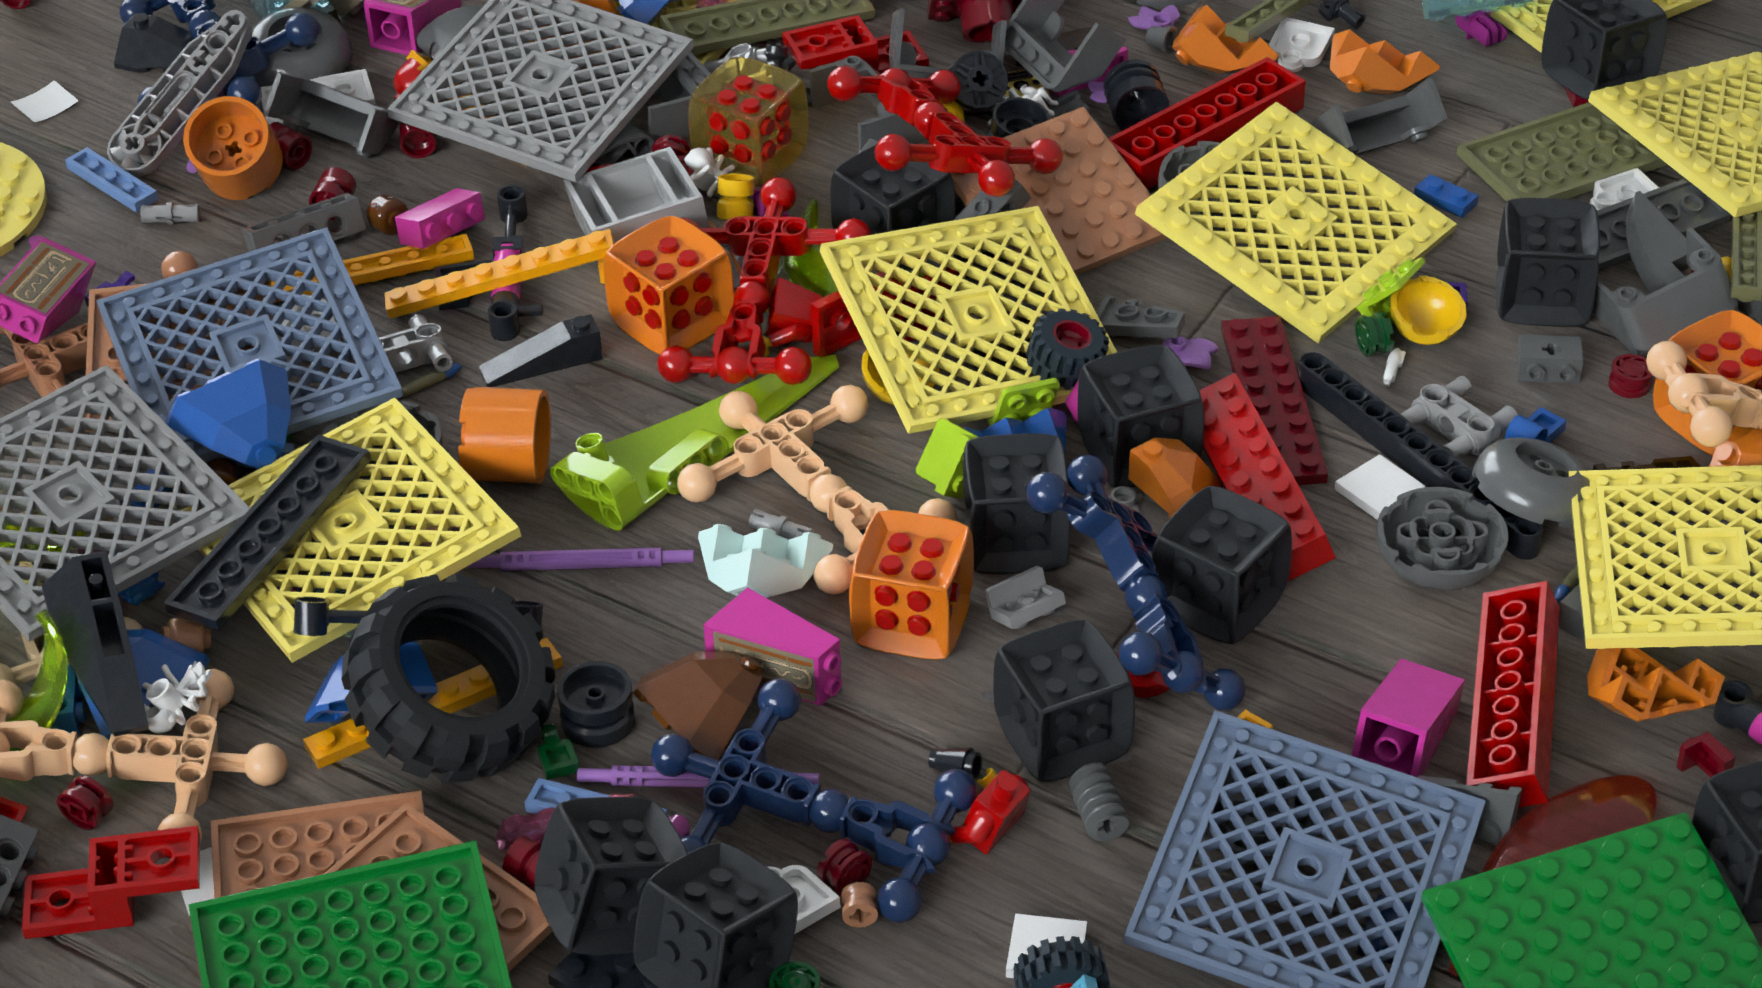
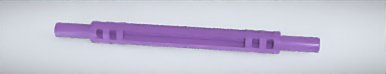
[468,547,694,571]
[577,765,819,789]

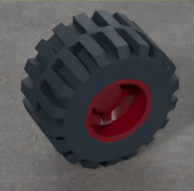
[1026,309,1109,390]

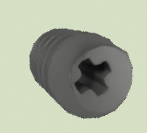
[1069,763,1129,842]

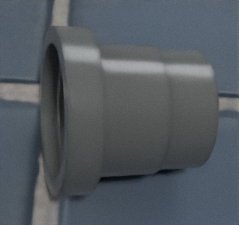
[1146,26,1179,53]

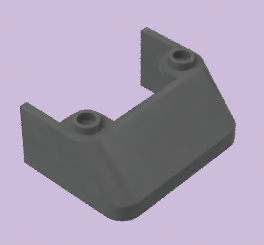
[1005,0,1127,92]
[889,9,1007,85]
[602,51,721,142]
[810,56,928,152]
[263,72,399,158]
[1310,77,1448,155]
[1592,227,1738,358]

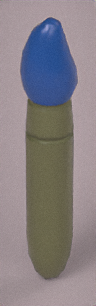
[402,363,462,397]
[1554,564,1579,603]

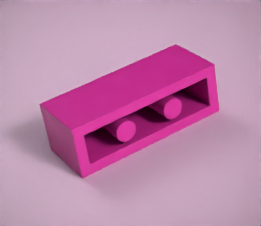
[395,188,485,249]

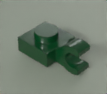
[537,723,580,780]

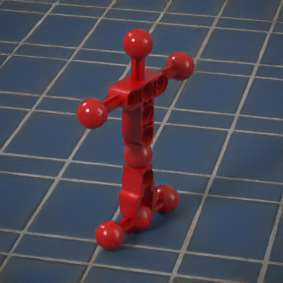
[827,65,1063,197]
[657,177,872,385]

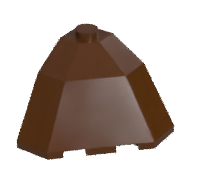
[633,651,764,760]

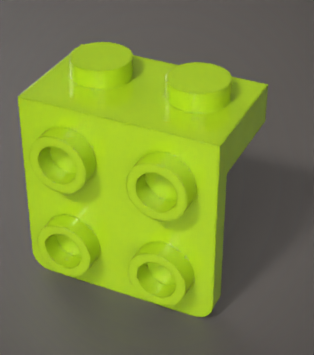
[1356,257,1426,324]
[986,378,1060,426]
[916,418,978,500]

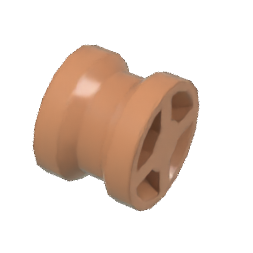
[841,882,878,928]

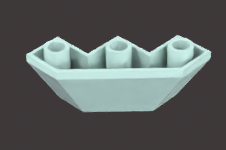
[698,524,833,598]

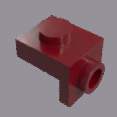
[1676,732,1736,778]

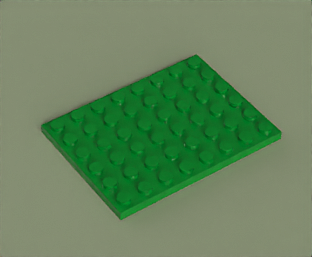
[1421,812,1762,988]
[188,840,512,988]

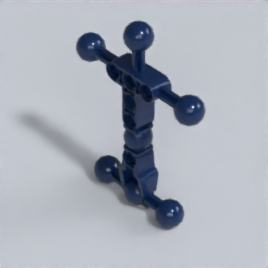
[119,0,319,106]
[1026,455,1246,711]
[650,678,978,923]

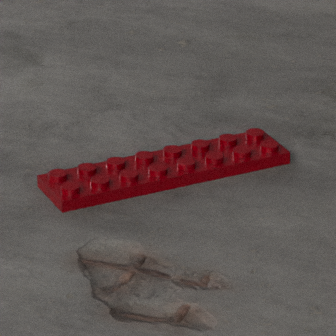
[1221,316,1328,485]

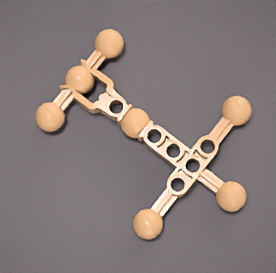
[1646,341,1762,447]
[677,384,958,595]
[0,668,288,843]

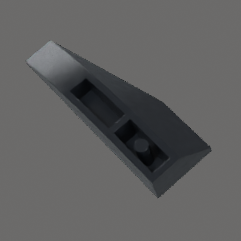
[42,551,149,737]

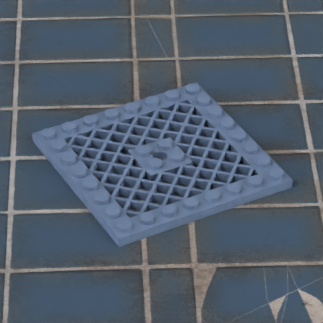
[96,227,403,475]
[1123,710,1486,988]

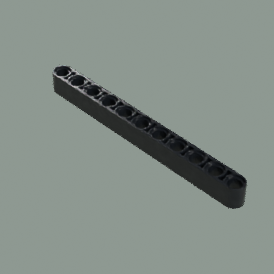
[1298,352,1543,560]

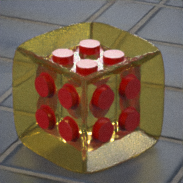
[688,57,809,186]

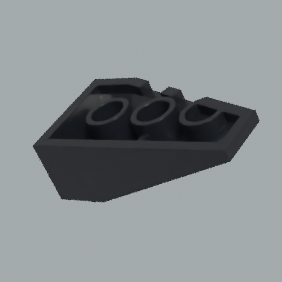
[114,13,194,73]
[479,314,603,387]

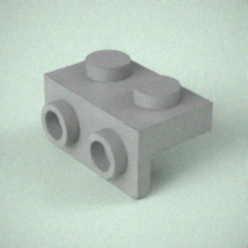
[985,566,1066,629]

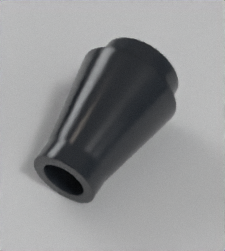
[928,747,982,780]

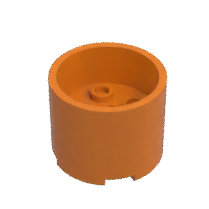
[183,96,283,200]
[458,387,551,484]

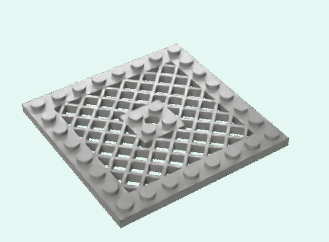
[387,0,694,182]
[0,365,250,642]

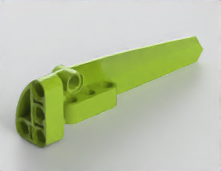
[550,355,840,531]

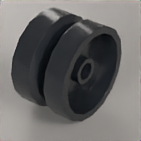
[557,661,635,747]

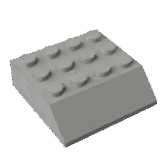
[563,147,709,244]

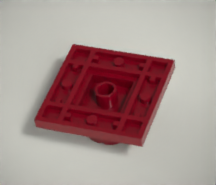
[927,0,1022,43]

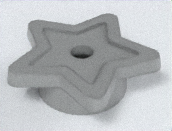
[1108,486,1143,512]

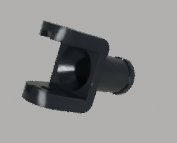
[1318,0,1366,29]

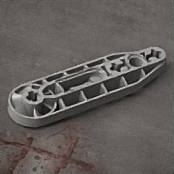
[107,10,252,177]

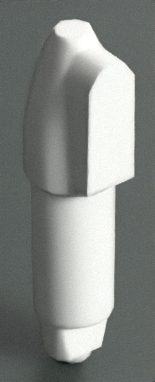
[1383,348,1406,387]

